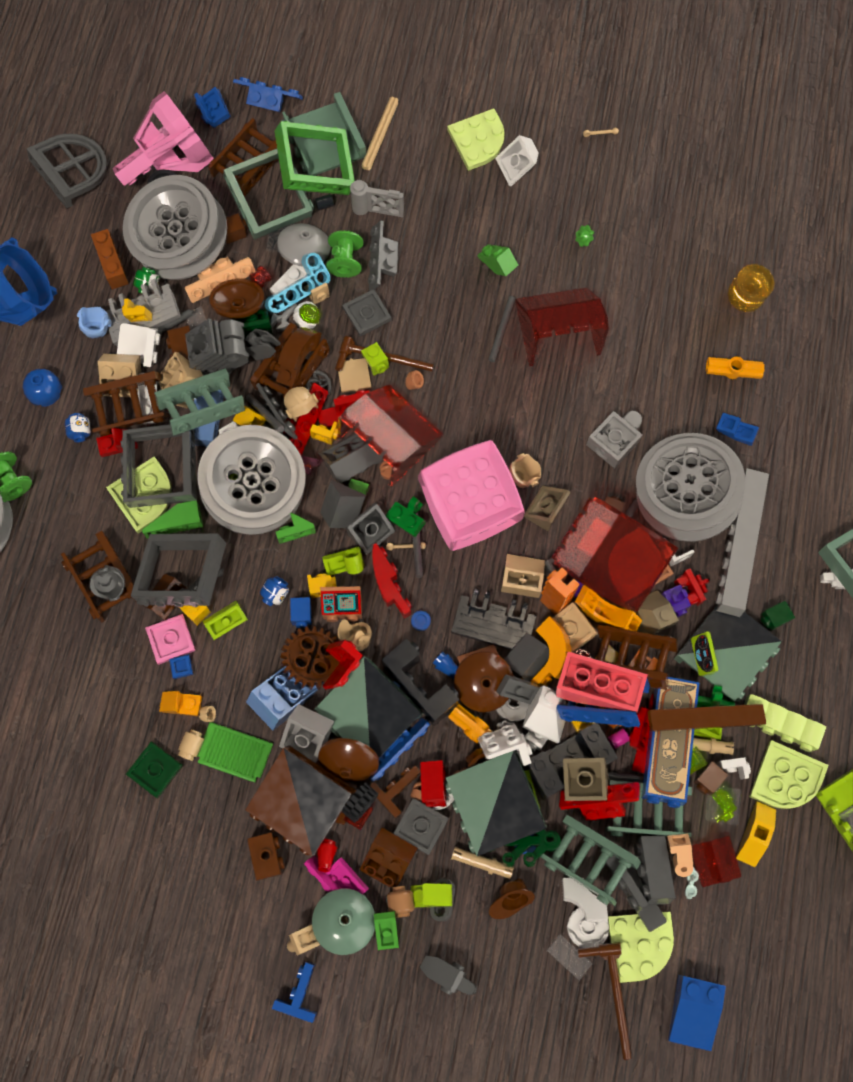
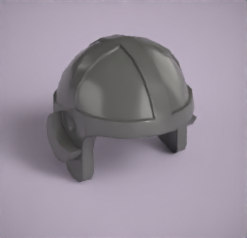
[90,565,125,601]

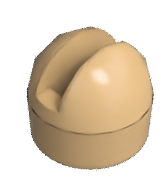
[199,706,216,722]

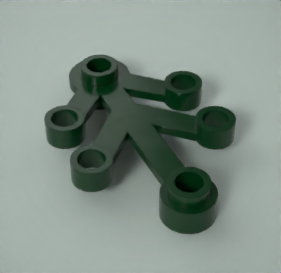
[489,830,561,867]

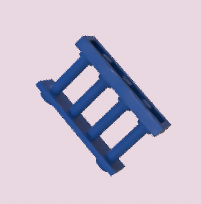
[556,679,650,727]

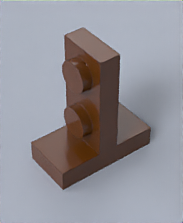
[369,766,421,819]

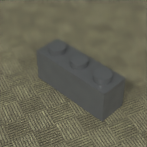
[634,836,676,905]

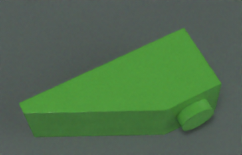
[142,500,203,538]

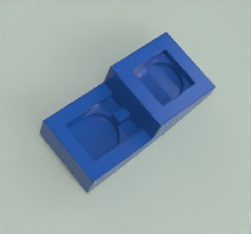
[716,413,759,446]

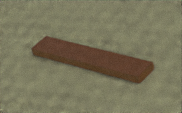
[647,704,766,732]

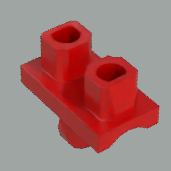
[674,568,710,606]

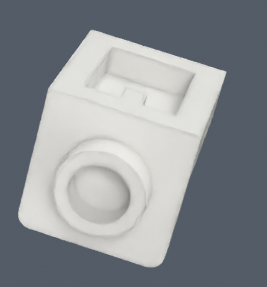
[525,731,548,751]
[716,758,751,780]

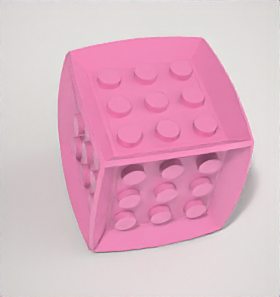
[418,440,525,551]

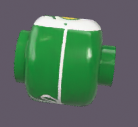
[133,267,160,294]

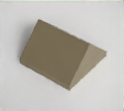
[524,486,570,531]
[563,758,609,801]

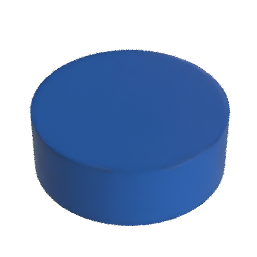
[411,611,431,631]

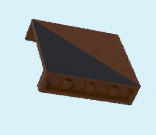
[245,745,356,857]

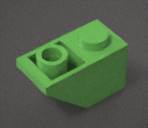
[477,244,518,276]

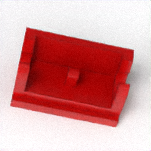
[420,760,447,807]

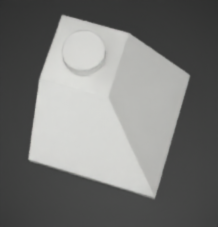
[495,135,539,186]
[523,685,567,744]

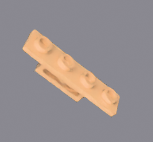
[185,257,256,303]

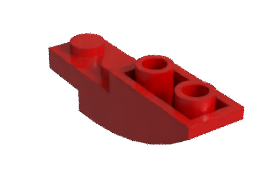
[372,543,412,619]

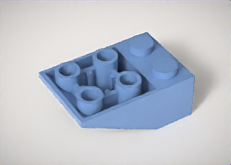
[246,662,318,731]

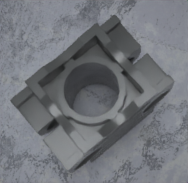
[185,318,249,376]

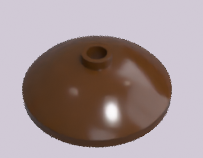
[209,279,264,319]
[454,652,513,712]
[318,738,379,782]

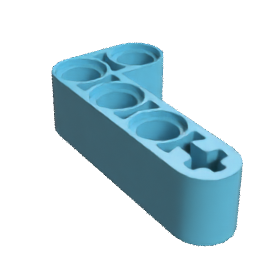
[265,253,330,313]

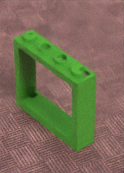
[275,121,355,195]

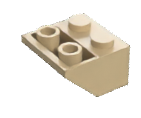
[158,352,203,408]
[98,354,142,397]
[501,554,545,598]

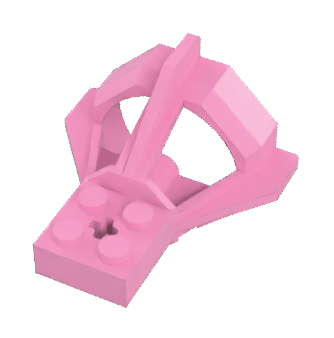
[112,91,214,186]

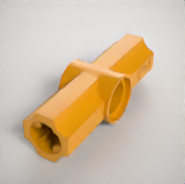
[705,357,764,379]
[448,704,493,743]

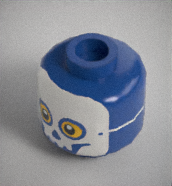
[65,413,91,442]
[260,576,289,606]

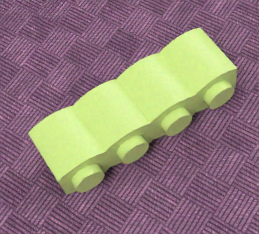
[744,694,826,752]

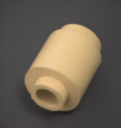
[178,730,204,761]

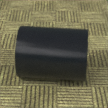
[315,194,334,210]

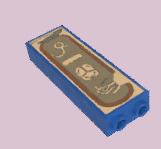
[641,677,700,808]

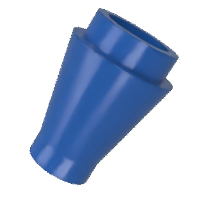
[432,651,458,679]

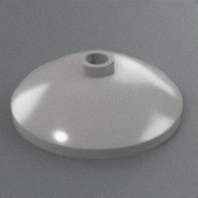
[277,223,331,267]

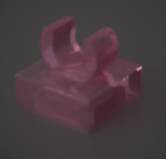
[301,456,321,475]

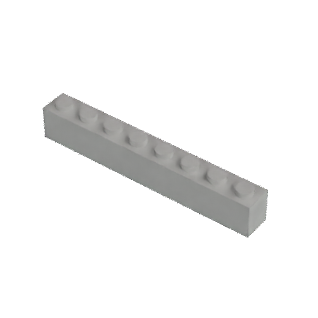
[715,468,769,617]

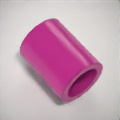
[607,728,629,750]

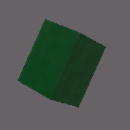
[232,308,273,340]

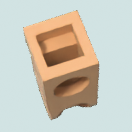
[667,834,693,877]

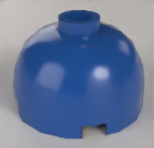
[22,369,62,407]

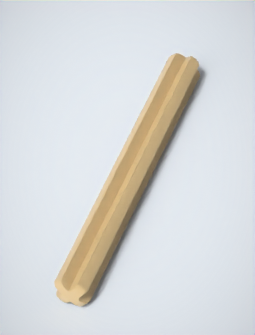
[362,96,398,171]

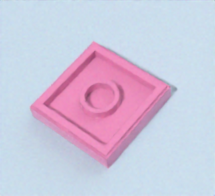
[145,614,196,665]

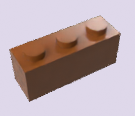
[91,229,129,290]

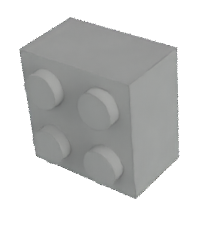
[279,704,334,763]

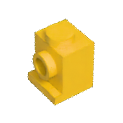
[307,574,337,598]

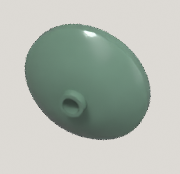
[312,888,375,955]

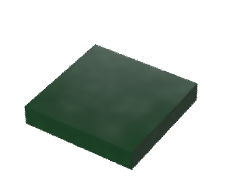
[126,741,183,799]

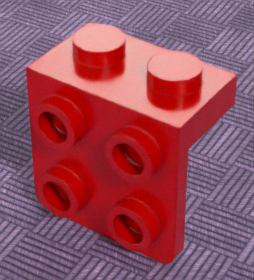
[322,640,363,690]

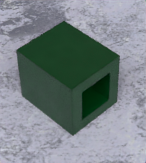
[760,601,795,632]

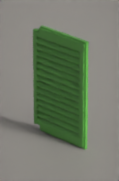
[197,722,273,783]

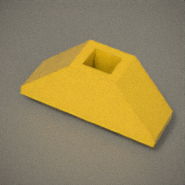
[735,801,776,867]

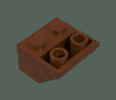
[360,828,418,889]

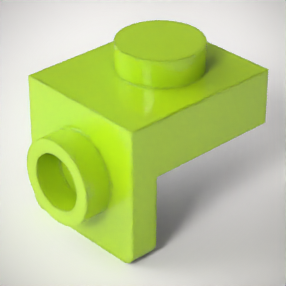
[361,342,389,376]

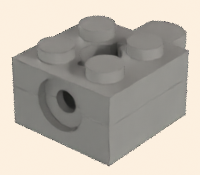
[586,411,642,469]

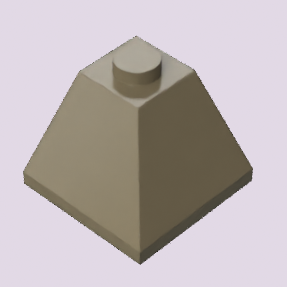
[622,590,679,635]

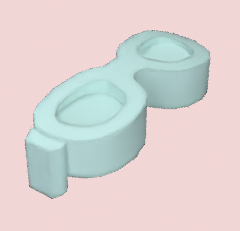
[685,867,699,899]

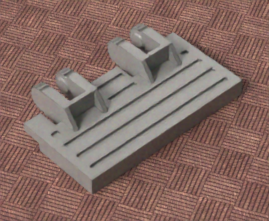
[106,279,181,346]

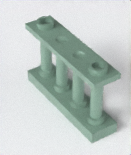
[154,368,245,436]
[605,780,692,838]
[541,815,641,906]

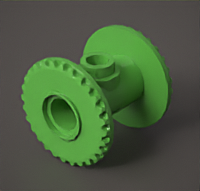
[326,230,363,278]
[0,451,32,502]

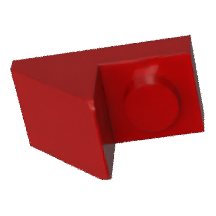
[96,428,138,457]

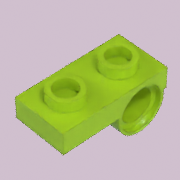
[322,547,364,575]

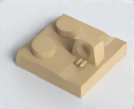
[553,602,598,653]

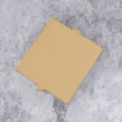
[338,358,371,393]

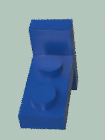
[272,961,317,1023]

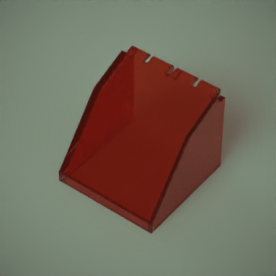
[515,288,609,367]
[338,384,443,487]
[551,496,678,613]

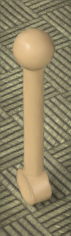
[583,128,619,137]
[386,542,426,551]

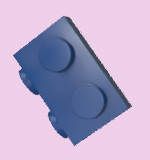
[194,87,231,128]

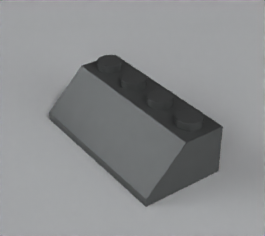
[318,418,404,483]

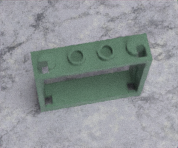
[223,149,314,240]
[818,529,853,598]

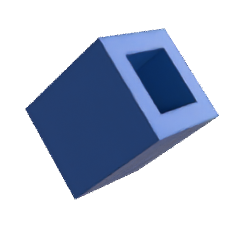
[290,597,312,628]

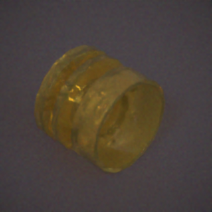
[728,264,775,312]

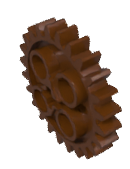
[280,626,339,690]

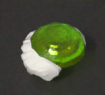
[293,301,320,329]

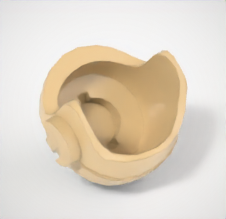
[284,387,319,422]
[509,453,541,488]
[338,619,372,652]

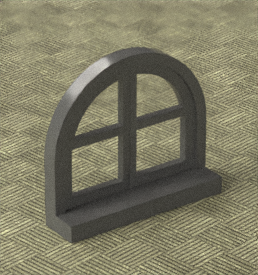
[27,134,107,209]

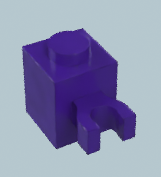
[662,585,691,618]

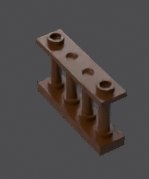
[208,118,279,197]
[250,322,330,398]
[83,371,170,436]
[61,531,136,622]
[596,625,678,690]

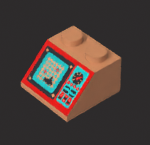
[320,586,362,622]

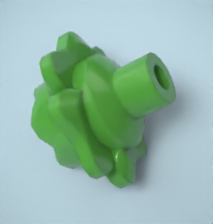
[575,225,594,247]

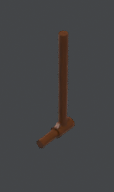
[335,336,434,372]
[578,942,632,1060]

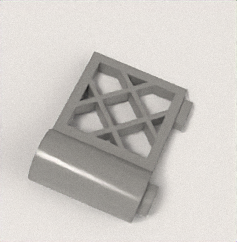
[350,180,404,217]

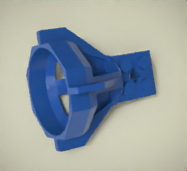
[0,237,57,326]

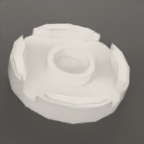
[567,908,609,948]

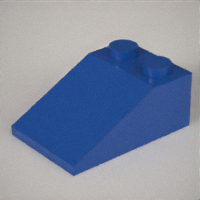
[668,975,726,1051]

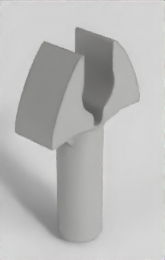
[271,303,298,332]

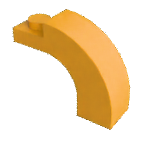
[575,585,642,632]
[531,616,571,687]

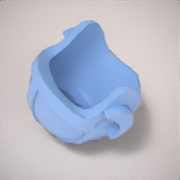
[77,307,112,338]

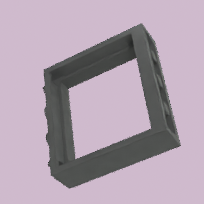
[120,425,197,508]
[131,534,226,607]

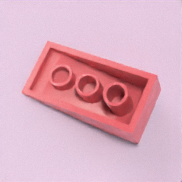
[556,652,648,713]

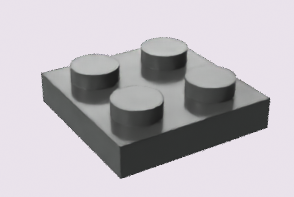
[342,289,392,337]
[394,798,449,855]

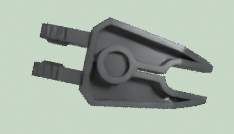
[244,329,281,361]
[420,956,477,995]

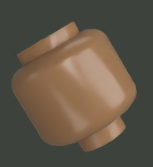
[386,886,415,918]

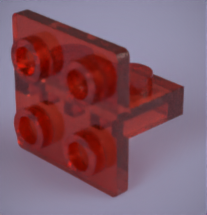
[691,836,741,887]

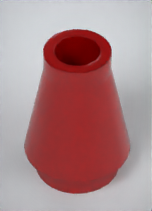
[317,839,337,873]

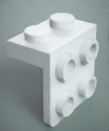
[117,323,160,367]
[478,724,532,766]

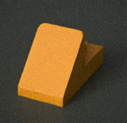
[159,691,202,716]

